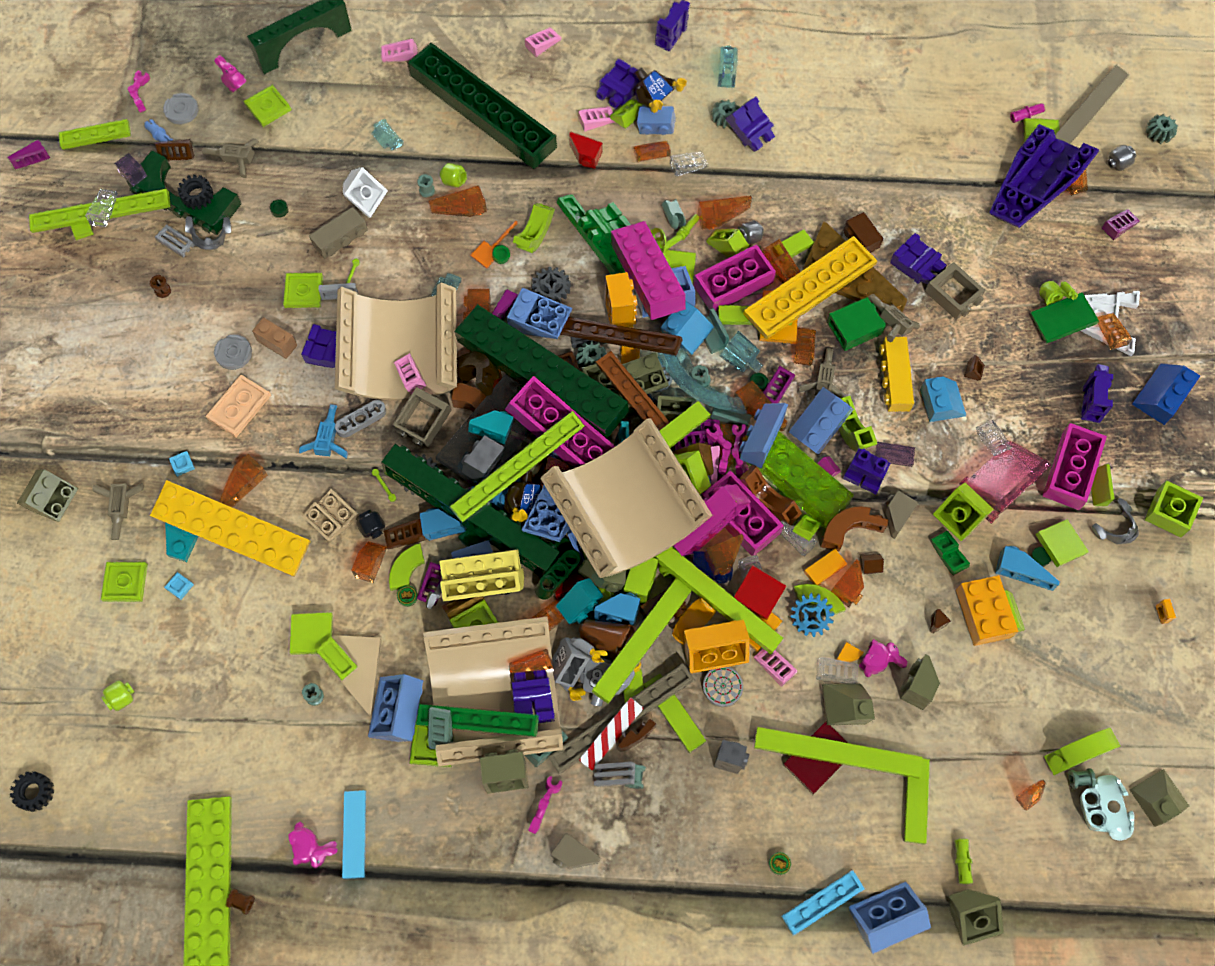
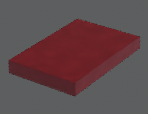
[783,721,848,795]

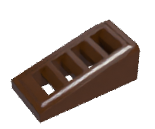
[155,139,194,160]
[384,519,426,550]

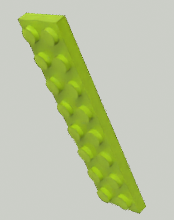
[184,796,232,966]

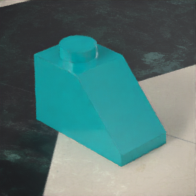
[468,410,513,444]

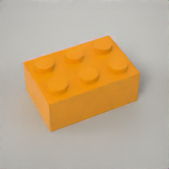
[605,272,637,328]
[956,575,1019,646]
[684,620,750,674]

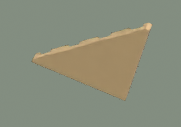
[318,635,381,716]

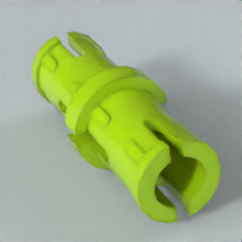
[954,839,973,884]

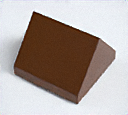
[964,355,985,381]
[860,553,884,575]
[930,609,951,634]

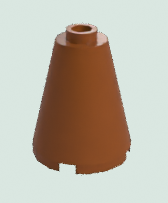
[578,619,636,660]

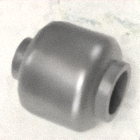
[1108,145,1136,171]
[738,220,763,245]

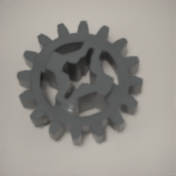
[532,266,571,303]

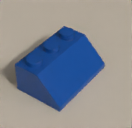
[1132,364,1200,425]

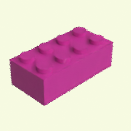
[693,244,776,311]
[1042,423,1107,510]
[701,470,784,557]
[673,484,751,556]

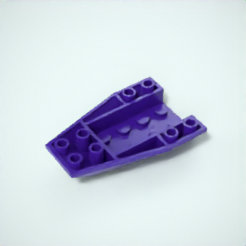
[989,124,1099,228]

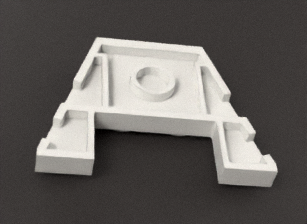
[1081,291,1140,356]

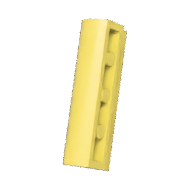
[439,549,524,601]

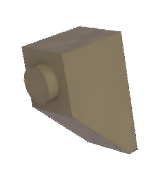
[885,490,918,539]
[551,833,601,869]

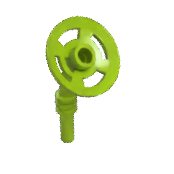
[651,214,700,255]

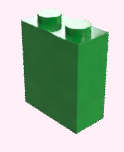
[827,297,886,351]

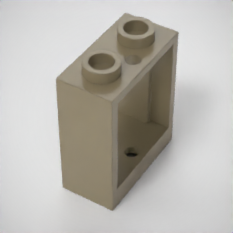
[925,262,986,320]
[393,387,452,447]

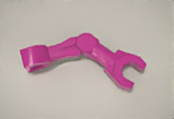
[128,70,150,112]
[705,423,732,475]
[732,424,749,478]
[528,776,562,834]

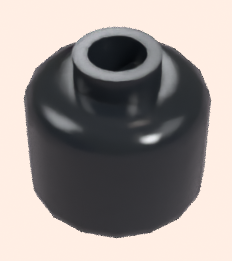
[356,509,385,539]

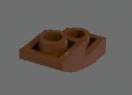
[617,719,656,752]

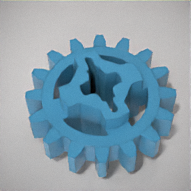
[791,593,834,637]

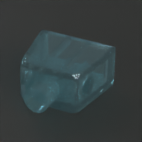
[718,46,738,88]
[720,331,764,373]

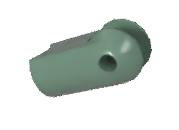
[661,199,686,229]

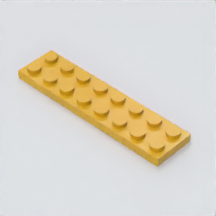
[743,236,877,340]
[150,480,311,577]

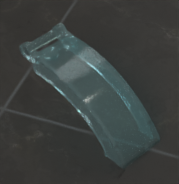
[658,348,747,414]

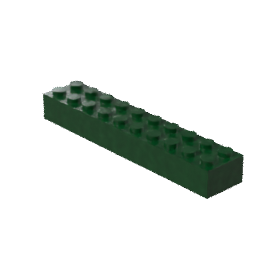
[408,42,557,169]
[454,304,629,439]
[381,444,559,577]

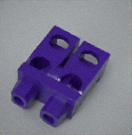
[655,0,690,52]
[596,58,640,109]
[725,96,775,152]
[890,233,947,285]
[301,324,336,368]
[1081,364,1113,423]
[843,448,891,494]
[512,668,555,724]

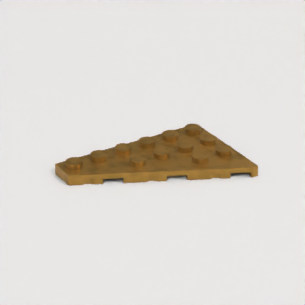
[802,221,908,313]

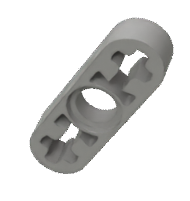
[335,400,386,438]

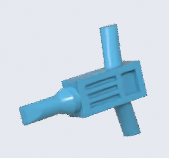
[299,404,348,459]

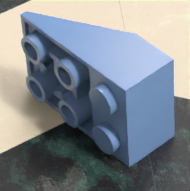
[507,288,572,339]
[522,485,570,542]

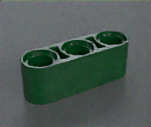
[535,550,581,600]

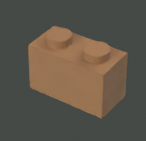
[252,317,297,359]

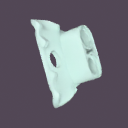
[1079,775,1134,841]

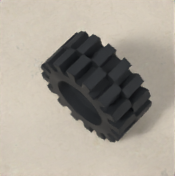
[178,174,214,210]
[10,771,54,812]

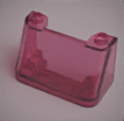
[959,441,1051,524]

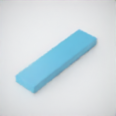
[342,791,366,879]
[781,870,865,935]

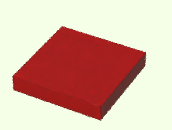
[734,565,786,620]

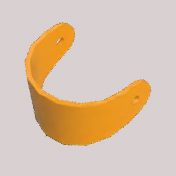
[672,597,716,644]

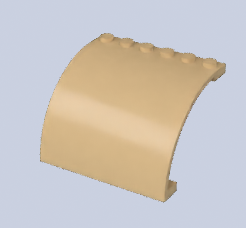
[335,283,457,400]
[540,419,713,578]
[424,617,564,767]

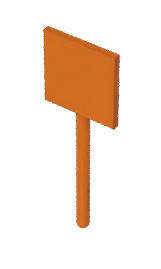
[470,221,518,269]

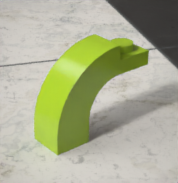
[512,203,555,253]
[838,396,878,451]
[1044,727,1121,775]

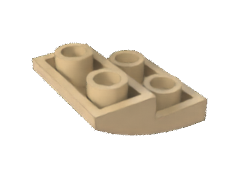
[302,489,359,542]

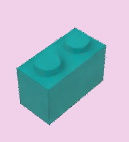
[556,578,604,625]

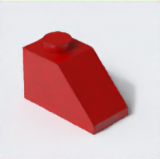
[569,132,603,169]

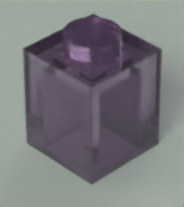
[114,153,147,186]

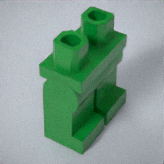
[577,202,631,246]

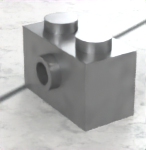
[461,436,505,483]
[714,739,749,774]

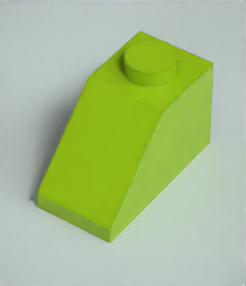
[706,229,749,257]

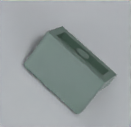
[704,308,729,354]
[711,404,751,432]

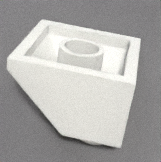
[343,167,388,218]

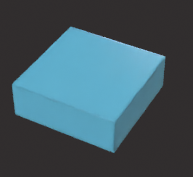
[169,451,195,477]
[164,572,194,600]

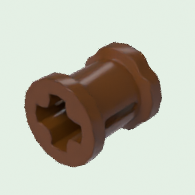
[150,275,171,298]
[226,889,255,915]

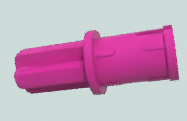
[1010,103,1045,123]

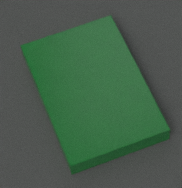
[1030,292,1099,344]

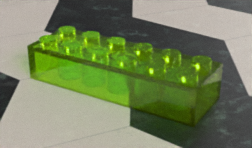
[746,431,854,529]

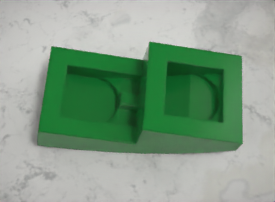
[931,531,970,576]

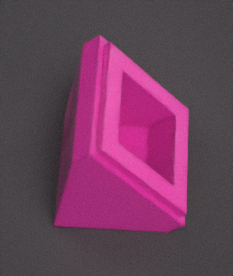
[814,456,841,482]

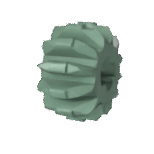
[712,99,740,129]
[1146,113,1178,144]
[576,341,607,368]

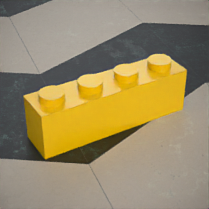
[879,337,914,412]

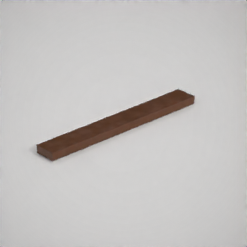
[560,317,683,356]

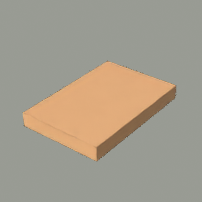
[205,375,271,438]

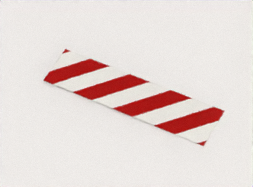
[579,697,644,770]

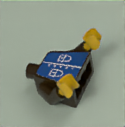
[633,67,687,113]
[503,471,542,522]

